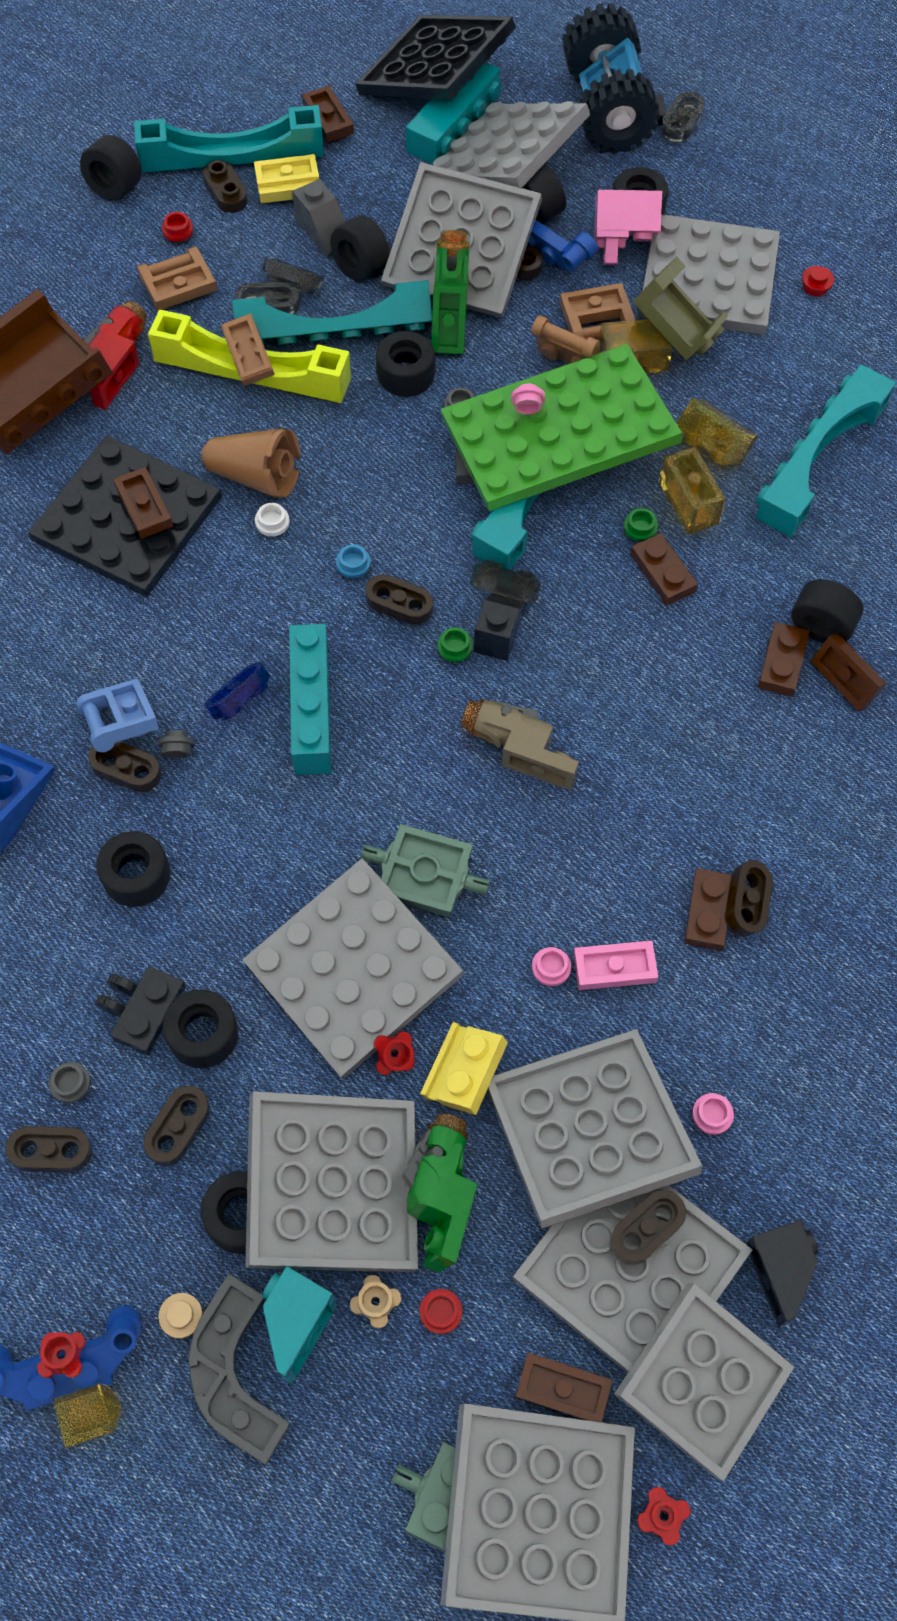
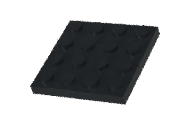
[355,15,516,101]
[28,435,222,597]

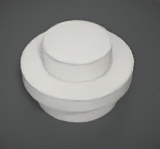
[255,503,290,536]

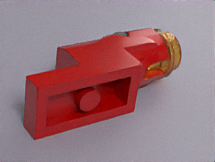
[84,301,147,410]

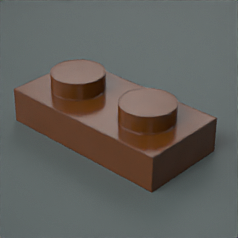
[302,85,354,143]
[113,467,173,539]
[630,533,698,606]
[757,622,810,697]
[811,633,887,711]
[684,868,732,951]
[515,1352,613,1423]

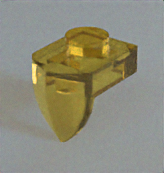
[53,1384,122,1448]

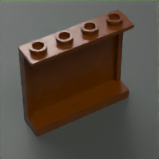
[0,288,113,455]

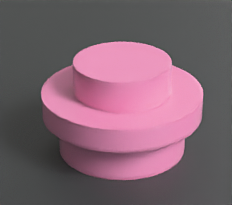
[511,383,545,415]
[532,947,571,986]
[692,1093,734,1135]

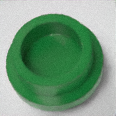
[624,508,658,542]
[437,627,473,662]

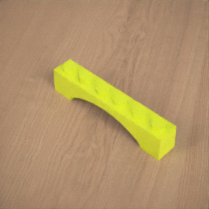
[148,309,351,403]

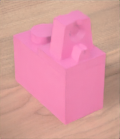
[594,190,662,266]

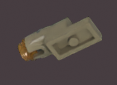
[461,699,579,790]

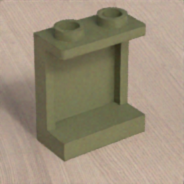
[633,256,728,360]

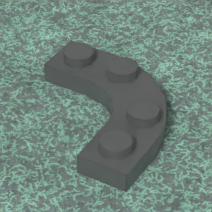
[189,1273,291,1465]

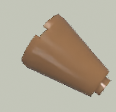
[201,428,300,498]

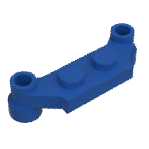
[528,219,599,271]
[0,1306,142,1411]

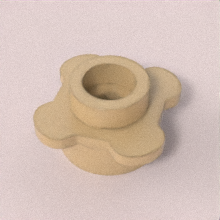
[350,1275,401,1328]

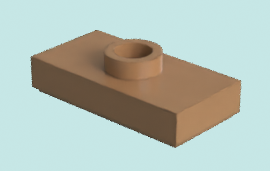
[220,313,275,386]

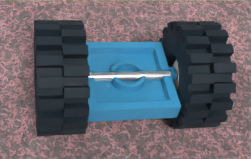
[562,3,660,154]

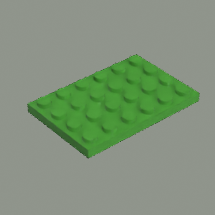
[440,344,682,511]

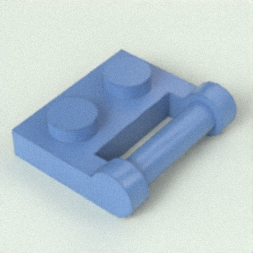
[76,678,159,752]

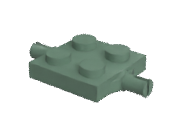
[360,824,490,918]
[391,1442,455,1553]

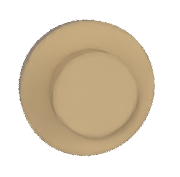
[159,1293,203,1339]

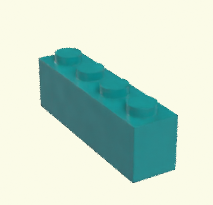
[406,62,502,164]
[289,624,332,775]

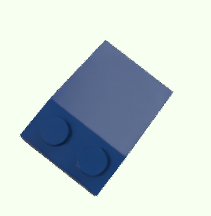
[0,742,55,853]

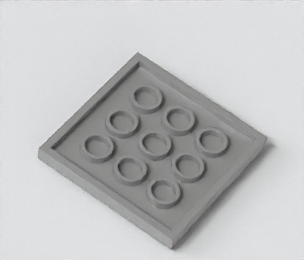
[433,101,590,188]
[381,162,542,319]
[638,214,780,335]
[242,858,464,1080]
[487,1029,702,1229]
[245,1091,418,1272]
[512,1185,752,1374]
[440,1403,635,1621]

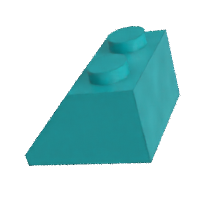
[262,1266,337,1385]

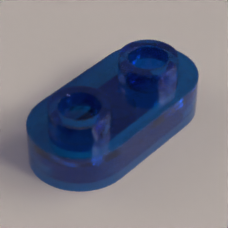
[204,662,270,720]

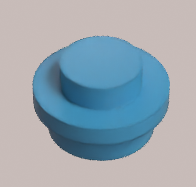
[336,544,371,578]

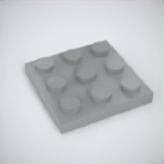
[614,1283,794,1482]

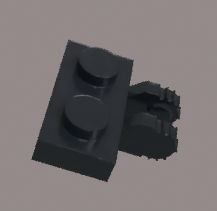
[94,966,186,1056]

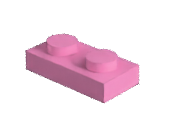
[573,941,658,990]

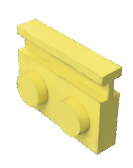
[254,154,319,204]
[420,1022,508,1115]

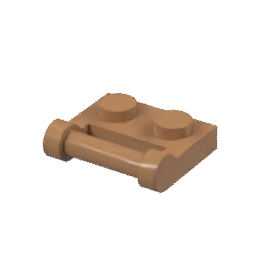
[136,246,217,311]
[559,283,637,339]
[531,315,601,364]

